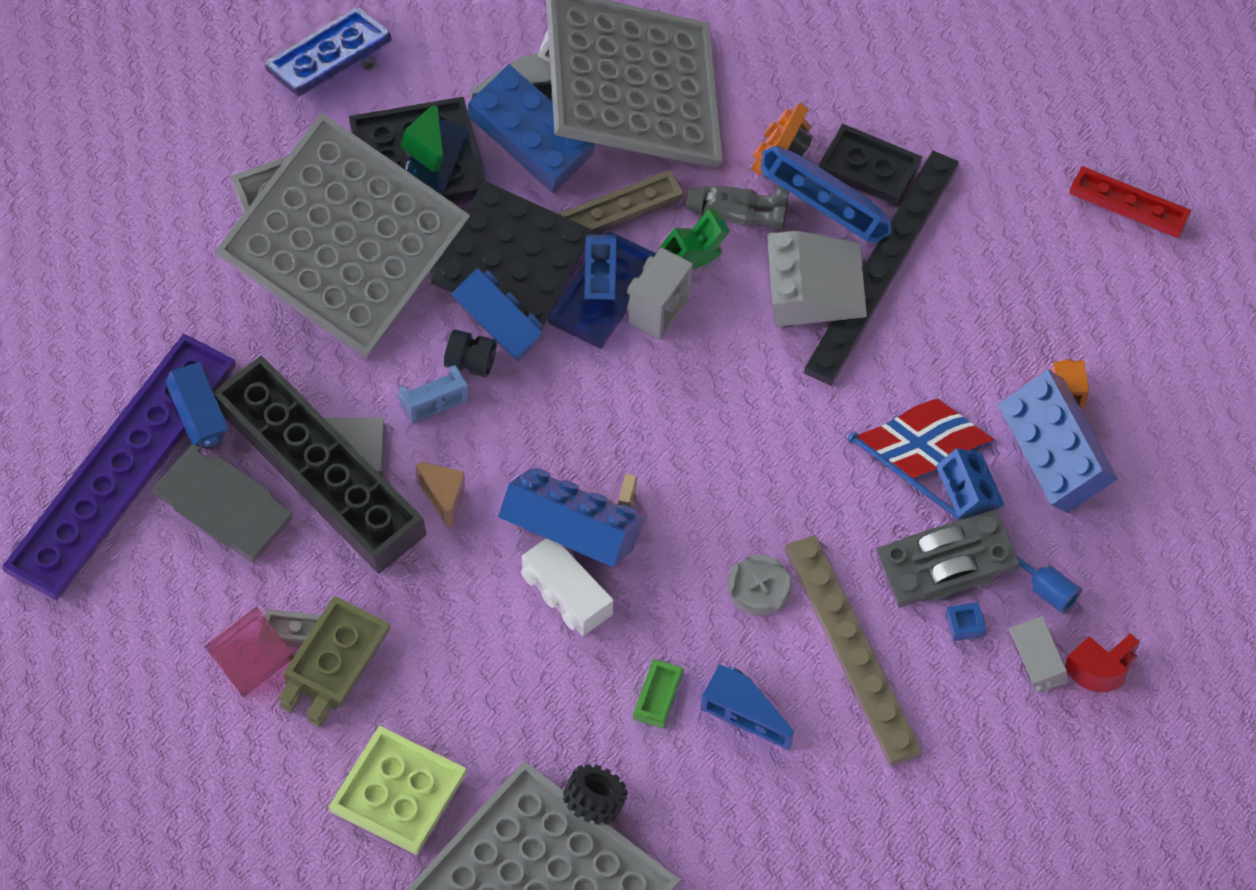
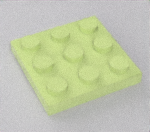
[329,726,467,855]

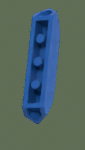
[761,146,891,243]

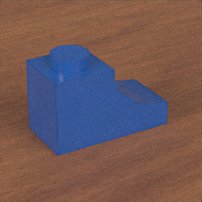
[584,235,616,299]

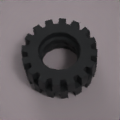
[563,764,628,825]

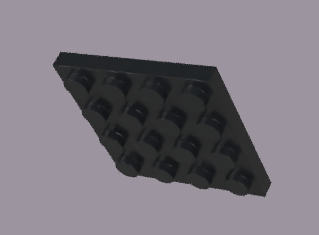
[349,96,486,201]
[431,180,592,332]

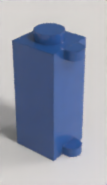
[165,362,229,449]

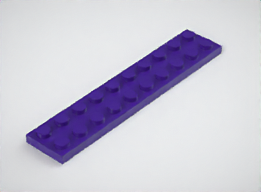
[2,333,236,601]

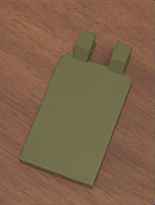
[278,596,391,727]

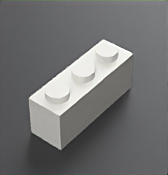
[521,538,613,637]

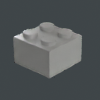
[626,248,693,340]

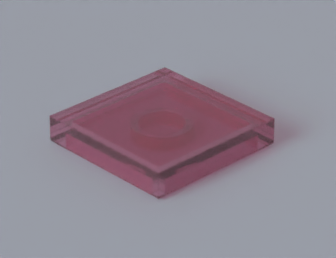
[205,606,294,697]

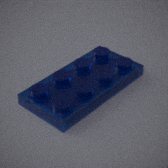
[264,7,392,97]
[548,231,657,349]

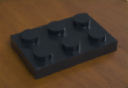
[818,123,923,206]

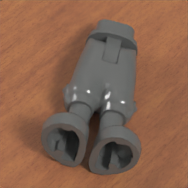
[686,185,789,233]

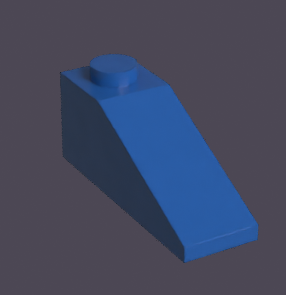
[700,664,794,750]

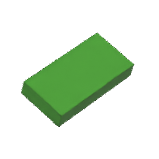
[633,659,684,729]

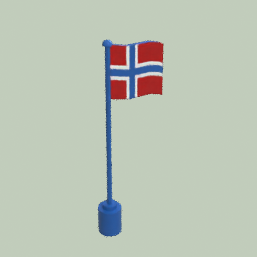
[848,399,1082,614]

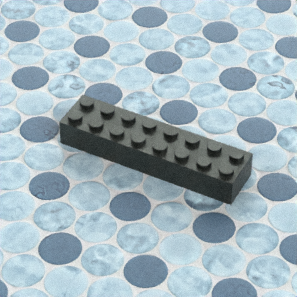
[213,355,427,574]

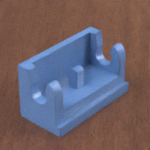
[398,365,468,424]

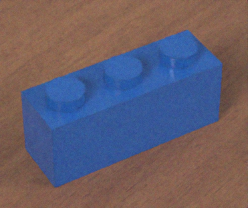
[451,268,544,362]

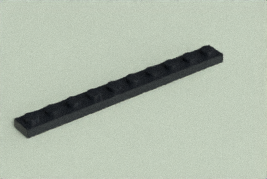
[804,150,959,386]

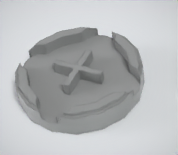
[728,555,791,616]

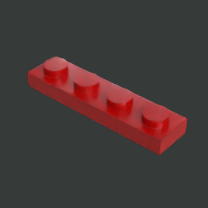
[1069,166,1191,238]

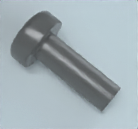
[358,46,375,70]

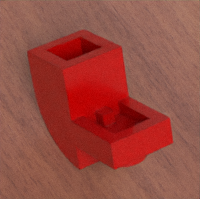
[1065,633,1140,692]

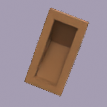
[416,462,465,528]

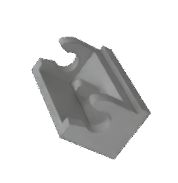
[1009,616,1068,692]

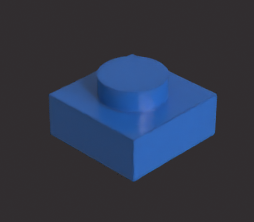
[946,602,986,641]

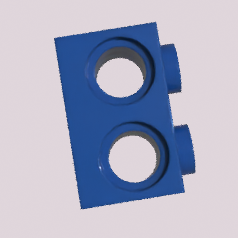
[936,448,1004,519]

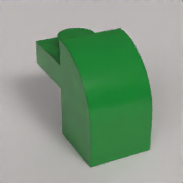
[659,208,730,270]

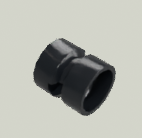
[444,329,497,378]

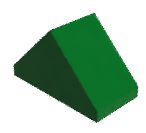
[400,106,443,172]

